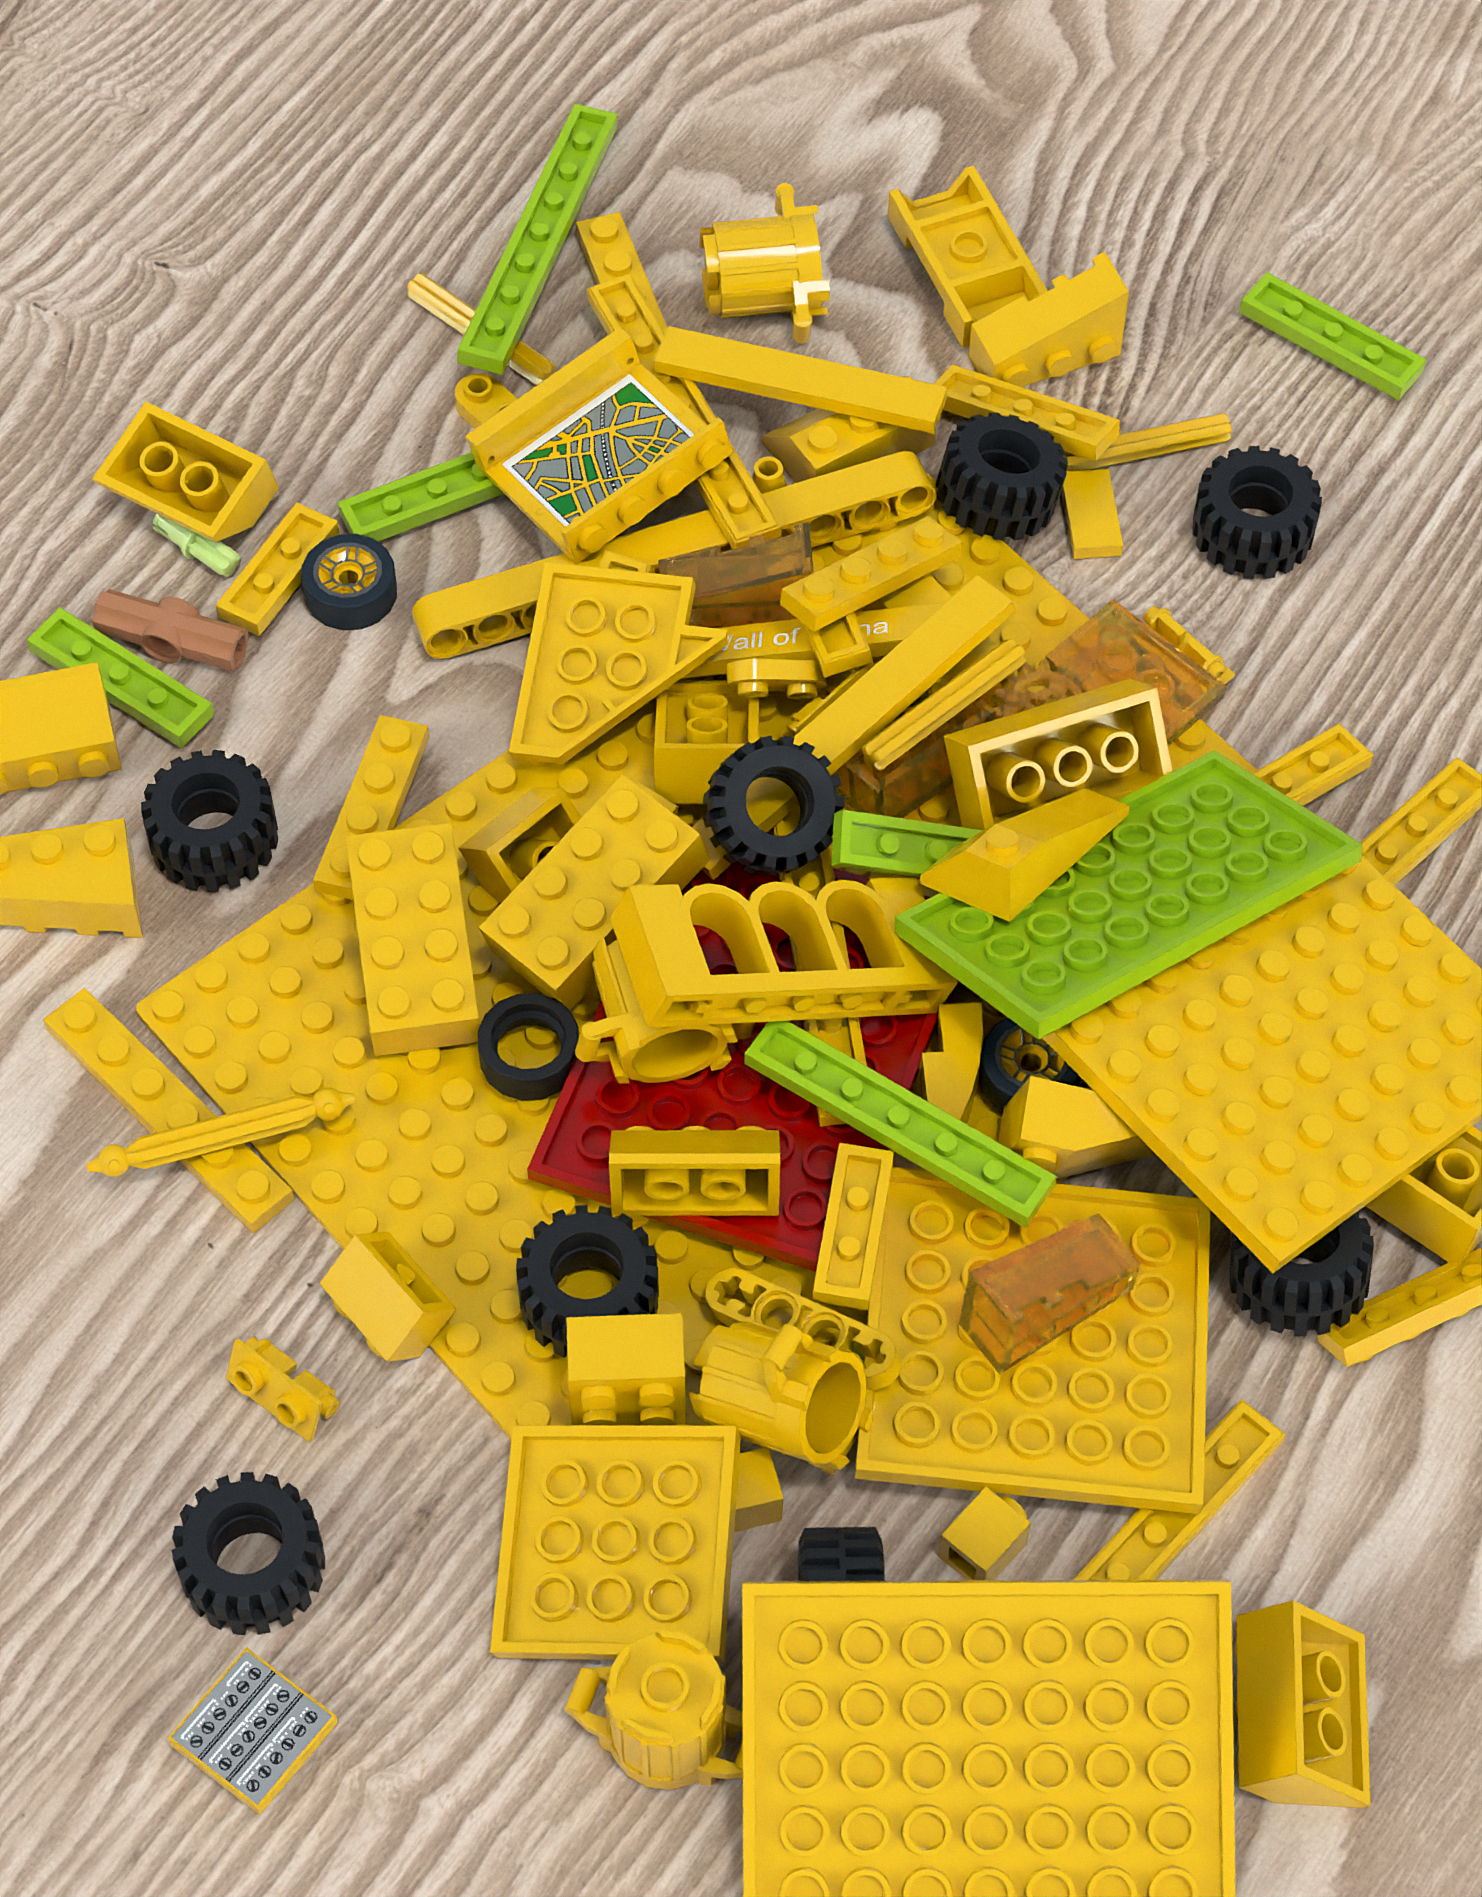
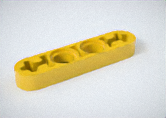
[705,1268,901,1390]

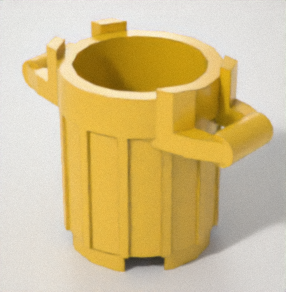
[699,183,830,343]
[575,937,756,1084]
[690,1320,873,1475]
[564,1630,743,1790]

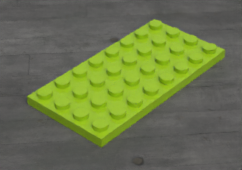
[895,750,1363,1040]

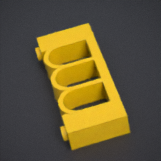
[610,876,958,1028]

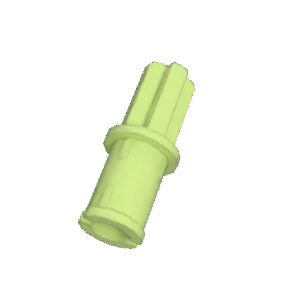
[153,514,241,577]

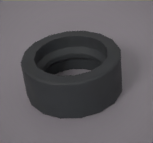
[478,993,579,1101]

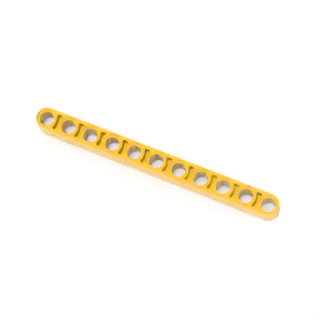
[412,451,937,659]

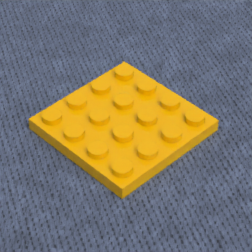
[490,1425,741,1662]

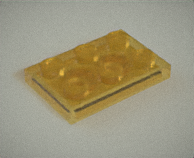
[1044,599,1227,746]

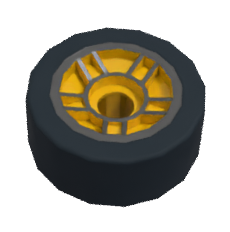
[301,534,397,630]
[979,1017,1081,1112]

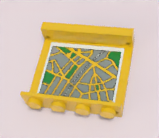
[465,326,733,565]

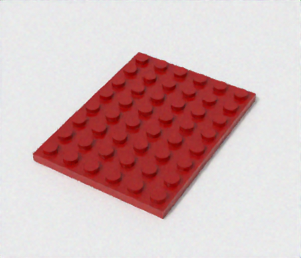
[527,824,947,1272]

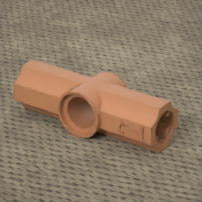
[92,589,249,671]

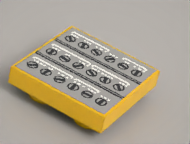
[167,1647,338,1815]

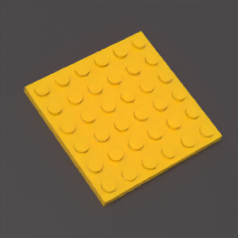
[854,1167,1211,1514]

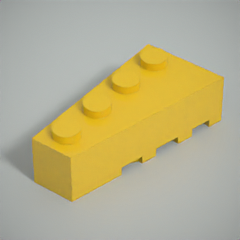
[0,818,143,938]

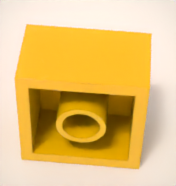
[567,1313,686,1425]

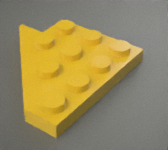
[509,562,730,764]

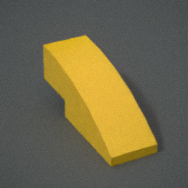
[920,1002,983,1124]

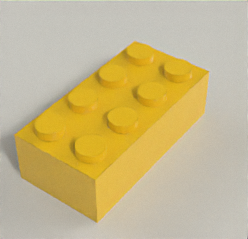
[944,678,1173,830]
[478,774,710,1011]
[346,822,480,1056]

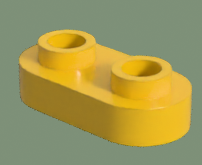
[454,373,518,429]
[727,659,827,699]

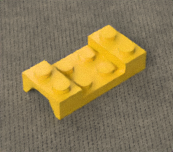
[888,165,1048,348]

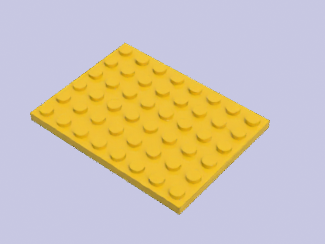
[1043,855,1482,1273]
[742,1580,1236,1897]

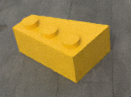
[969,251,1129,387]

